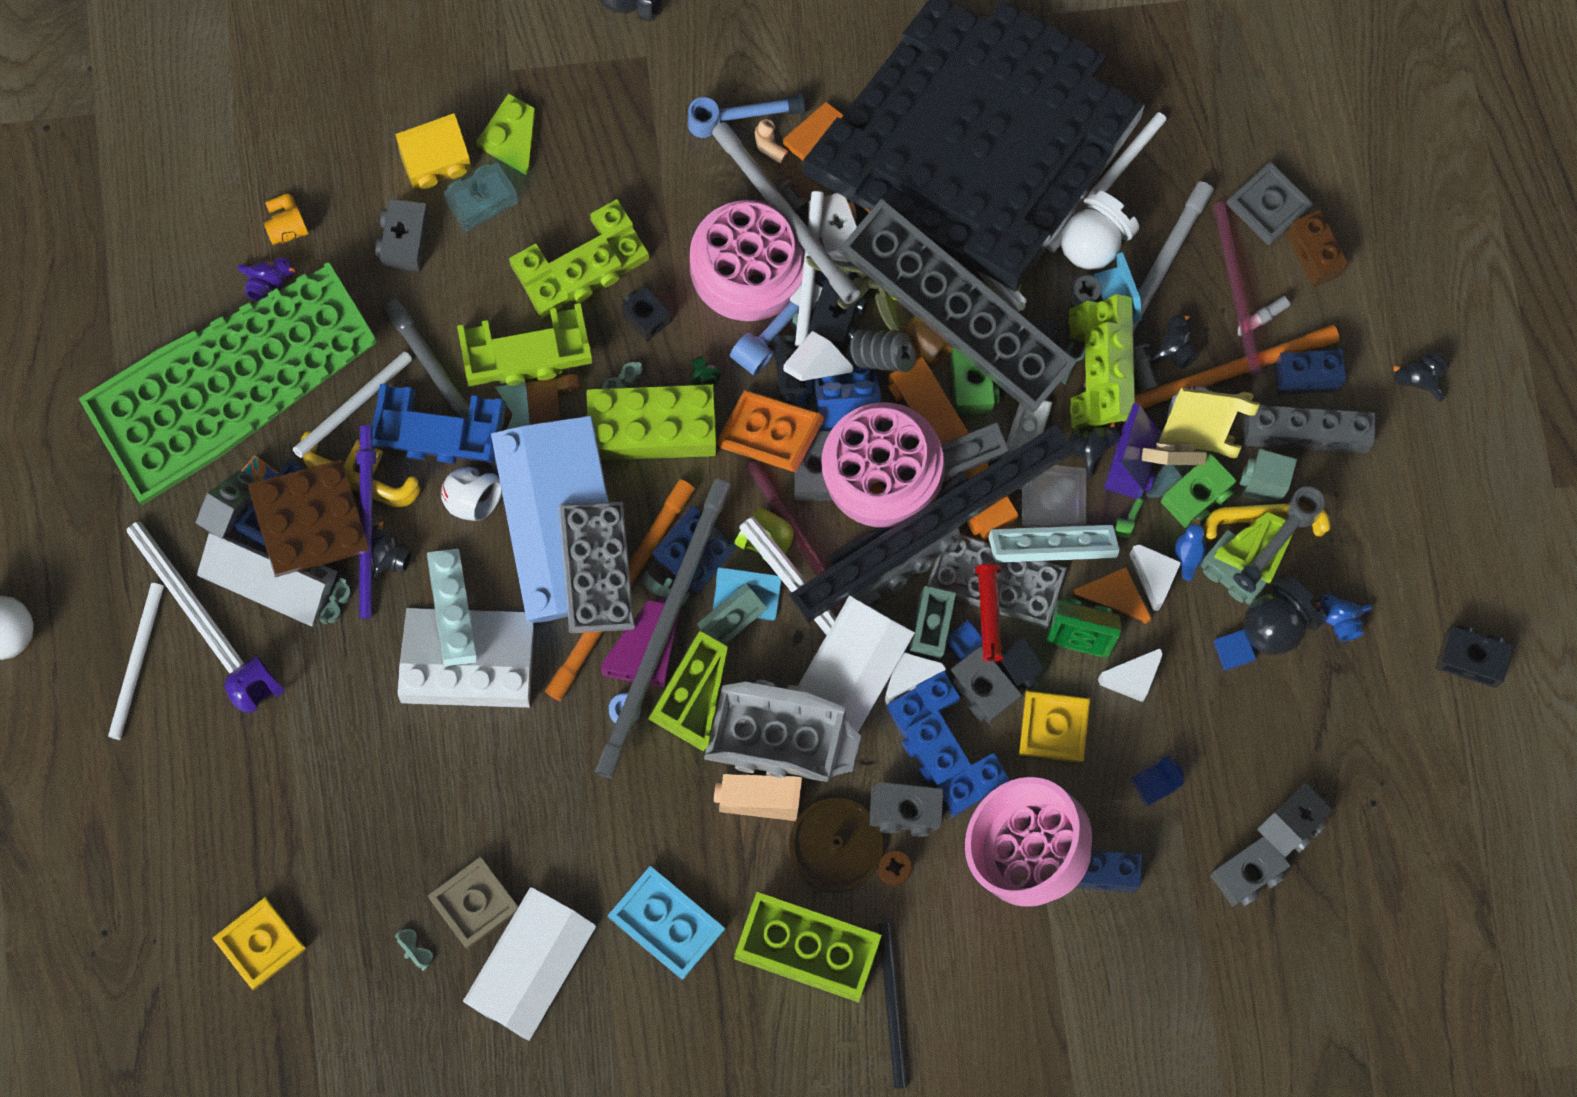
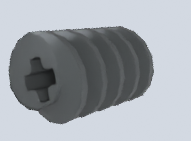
[846,328,916,372]

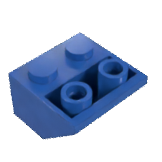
[814,367,882,431]

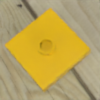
[1019,690,1090,763]
[213,897,306,991]

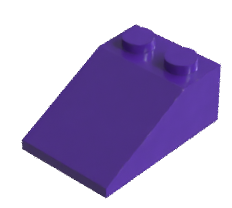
[1104,403,1161,499]

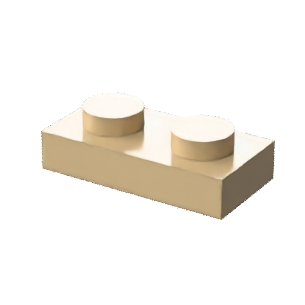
[1142,443,1207,465]

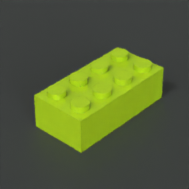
[587,385,716,461]
[735,892,882,1003]

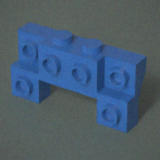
[371,384,506,464]
[886,671,1010,818]

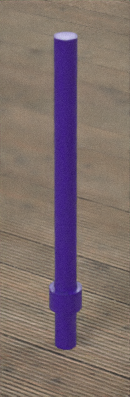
[357,426,376,618]

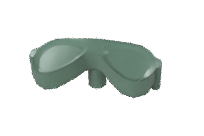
[395,929,433,971]

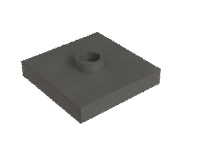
[1226,161,1314,246]

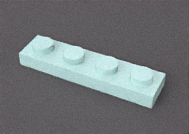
[989,525,1120,563]
[427,549,476,666]

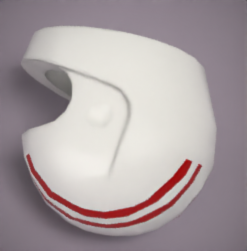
[441,467,502,521]

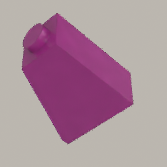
[601,598,679,687]

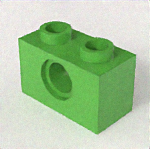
[950,347,999,415]
[1161,454,1236,529]

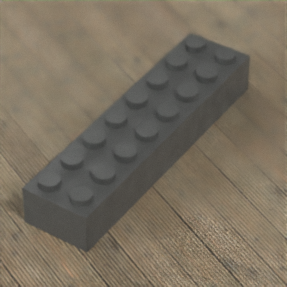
[839,199,1077,413]

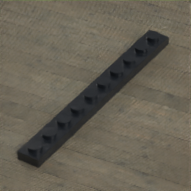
[789,424,1074,623]

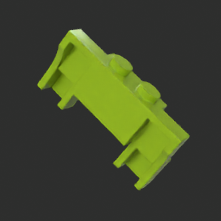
[509,199,649,319]
[1068,294,1135,431]
[457,303,592,386]

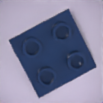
[652,505,737,595]

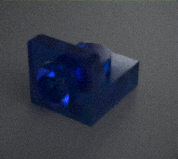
[1131,756,1185,807]

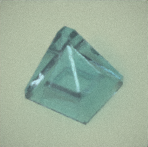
[1146,464,1182,498]

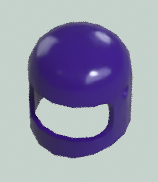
[225,655,285,713]

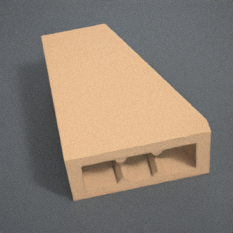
[714,774,802,821]

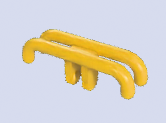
[300,431,421,508]
[1202,502,1331,544]

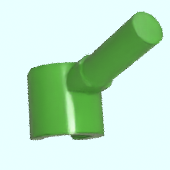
[1114,498,1144,538]

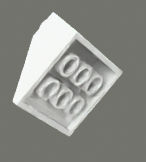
[398,608,534,708]

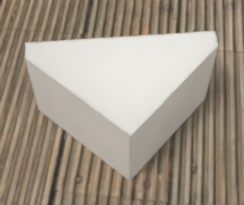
[783,331,853,381]
[1129,544,1181,612]
[1098,649,1163,702]
[884,652,946,704]

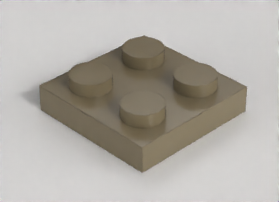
[428,857,518,950]

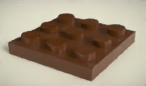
[248,460,369,577]

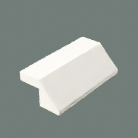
[798,596,915,732]
[463,887,596,1041]

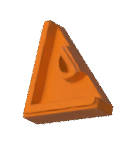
[1072,567,1151,624]

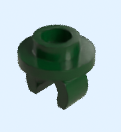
[690,356,721,387]

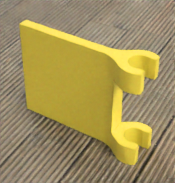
[1159,388,1260,458]

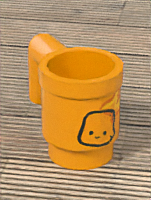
[263,193,308,245]

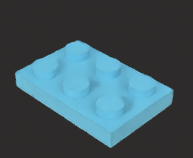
[608,866,725,980]

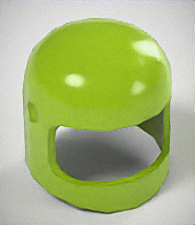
[735,507,794,561]

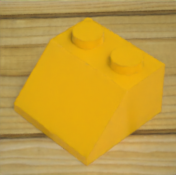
[395,113,471,190]

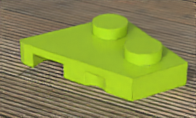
[476,93,535,175]
[1214,512,1294,584]

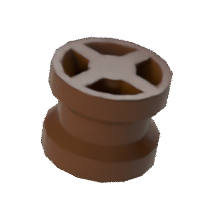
[878,851,911,887]

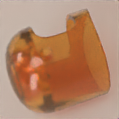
[902,315,952,368]

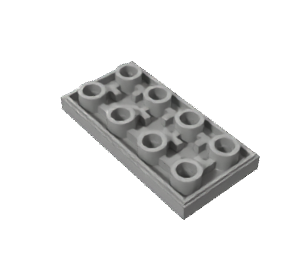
[558,502,635,633]
[927,534,1066,629]

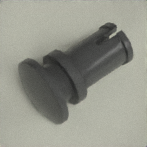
[1133,343,1160,393]

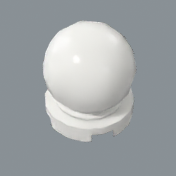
[1061,190,1139,270]
[0,595,34,660]

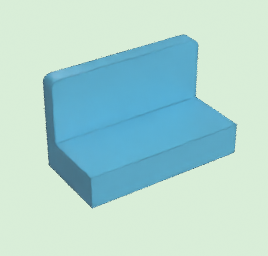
[1093,252,1142,323]
[713,568,781,620]

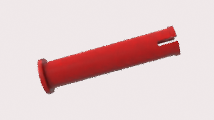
[975,564,1003,662]

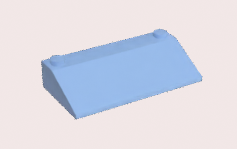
[491,416,609,623]

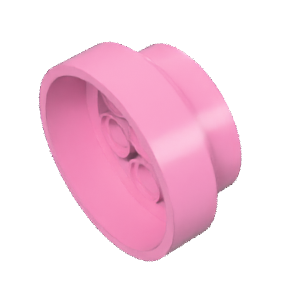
[690,200,805,321]
[822,403,945,527]
[965,777,1092,906]

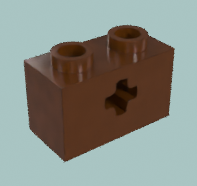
[1286,210,1348,287]

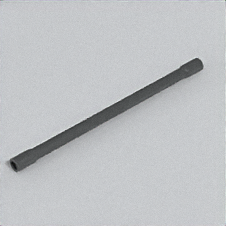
[383,299,499,477]
[594,479,732,779]

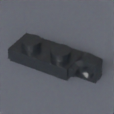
[772,335,813,409]

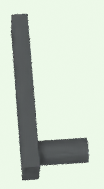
[884,423,1009,487]

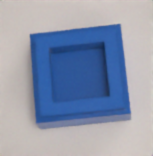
[946,619,983,662]
[1213,630,1256,671]

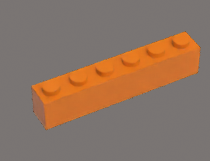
[887,357,1018,541]

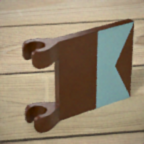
[495,374,581,431]

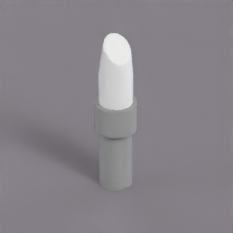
[1238,296,1290,336]

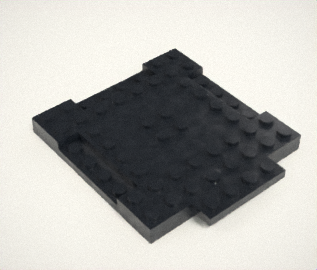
[803,0,1144,291]

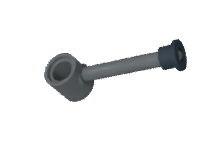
[1233,486,1325,593]

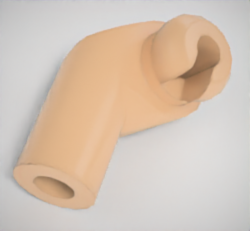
[755,119,789,164]

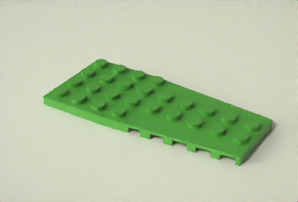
[78,263,377,505]

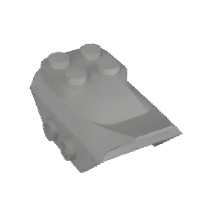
[704,680,861,782]

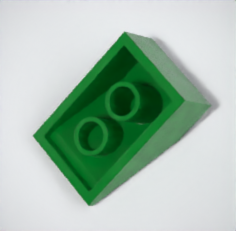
[1046,598,1121,659]

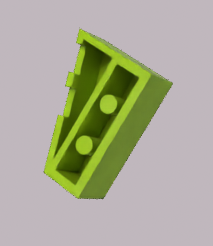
[648,631,728,751]

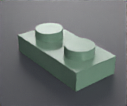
[697,583,768,645]

